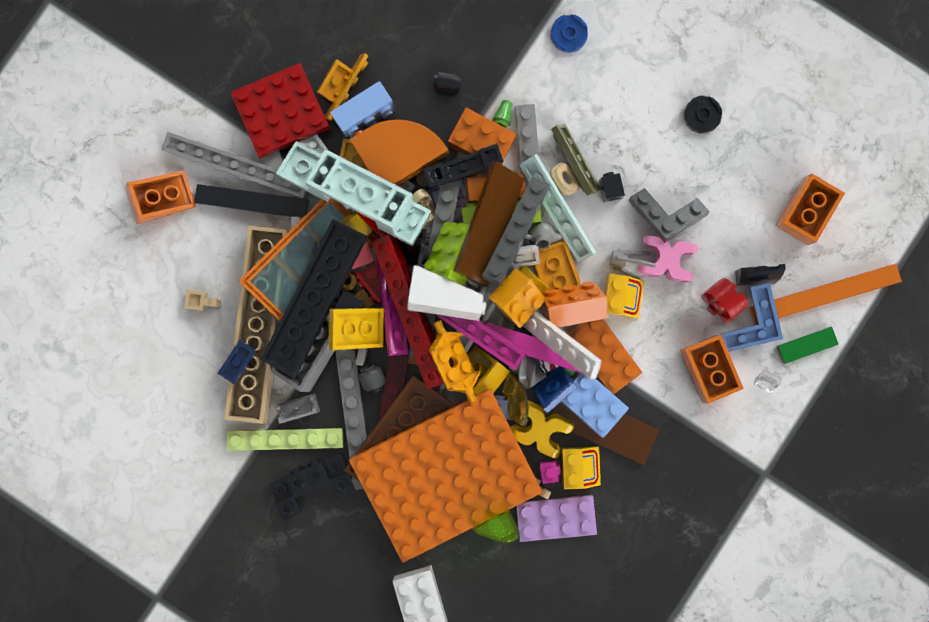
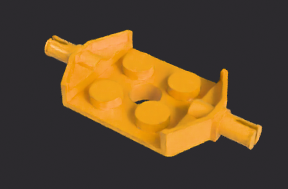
[429,320,481,403]

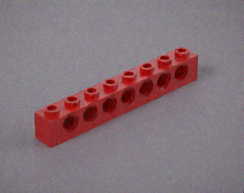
[371,234,444,389]

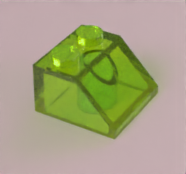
[474,509,520,543]

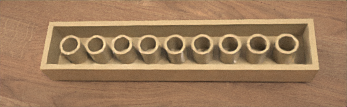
[224,225,289,424]

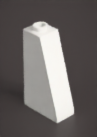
[408,266,486,321]

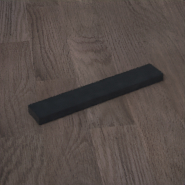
[194,184,309,218]

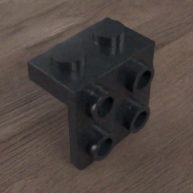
[400,229,430,269]

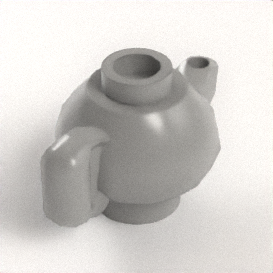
[525,222,562,250]

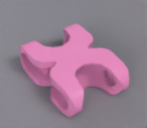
[637,236,698,283]

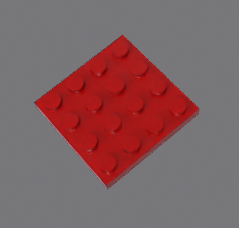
[230,63,330,159]

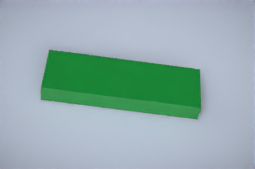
[776,327,839,364]

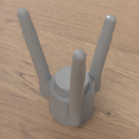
[609,249,656,280]

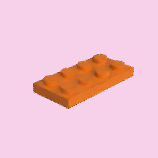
[567,319,643,395]

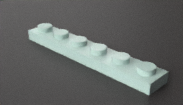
[519,154,596,263]

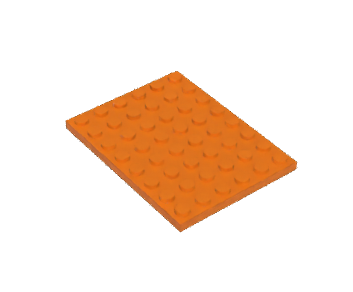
[349,388,543,563]

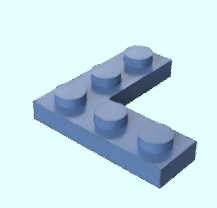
[720,282,783,352]

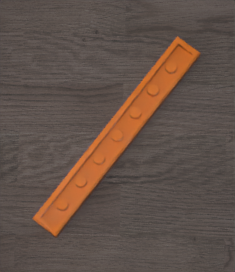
[749,264,902,325]

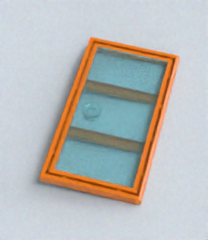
[238,198,377,322]

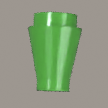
[492,100,513,128]

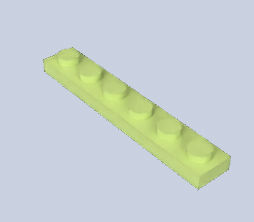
[227,428,343,451]

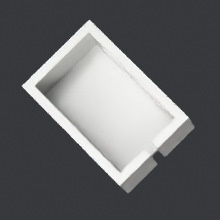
[393,565,448,622]

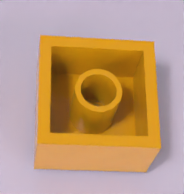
[489,268,546,328]

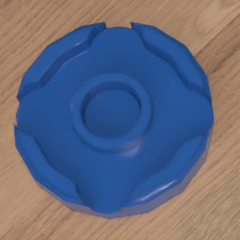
[550,14,588,53]

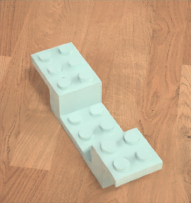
[276,141,431,246]

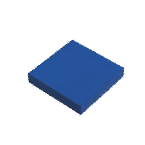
[533,366,577,413]

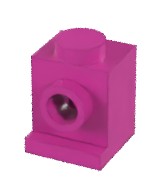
[538,459,561,484]

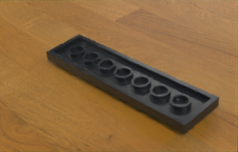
[260,219,368,378]

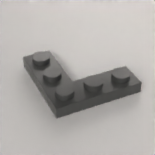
[629,188,710,243]

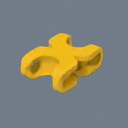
[510,400,574,458]

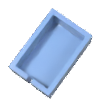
[330,81,395,139]
[561,373,629,438]

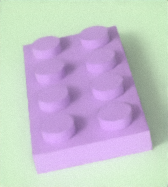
[516,495,597,542]

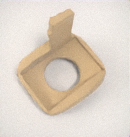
[550,162,580,195]

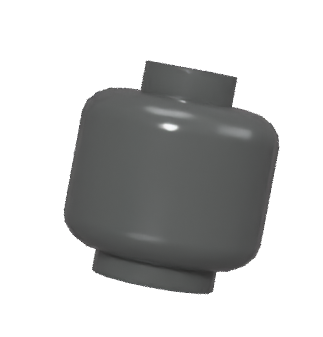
[358,363,387,393]

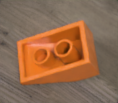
[124,170,196,225]

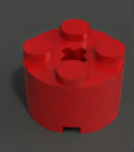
[701,278,749,324]

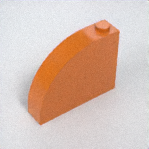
[350,120,450,186]

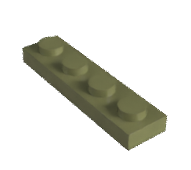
[551,124,601,196]

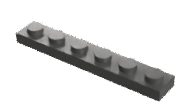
[482,177,550,286]

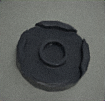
[684,95,722,134]

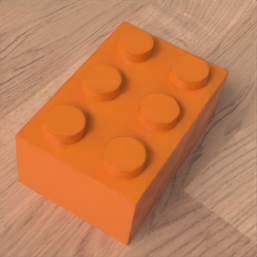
[448,108,517,164]
[775,173,845,245]
[541,281,608,328]
[680,335,744,404]

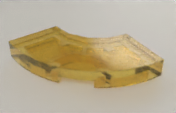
[502,374,529,426]

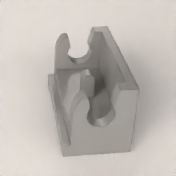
[276,393,320,424]

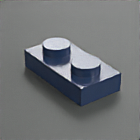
[217,340,257,384]

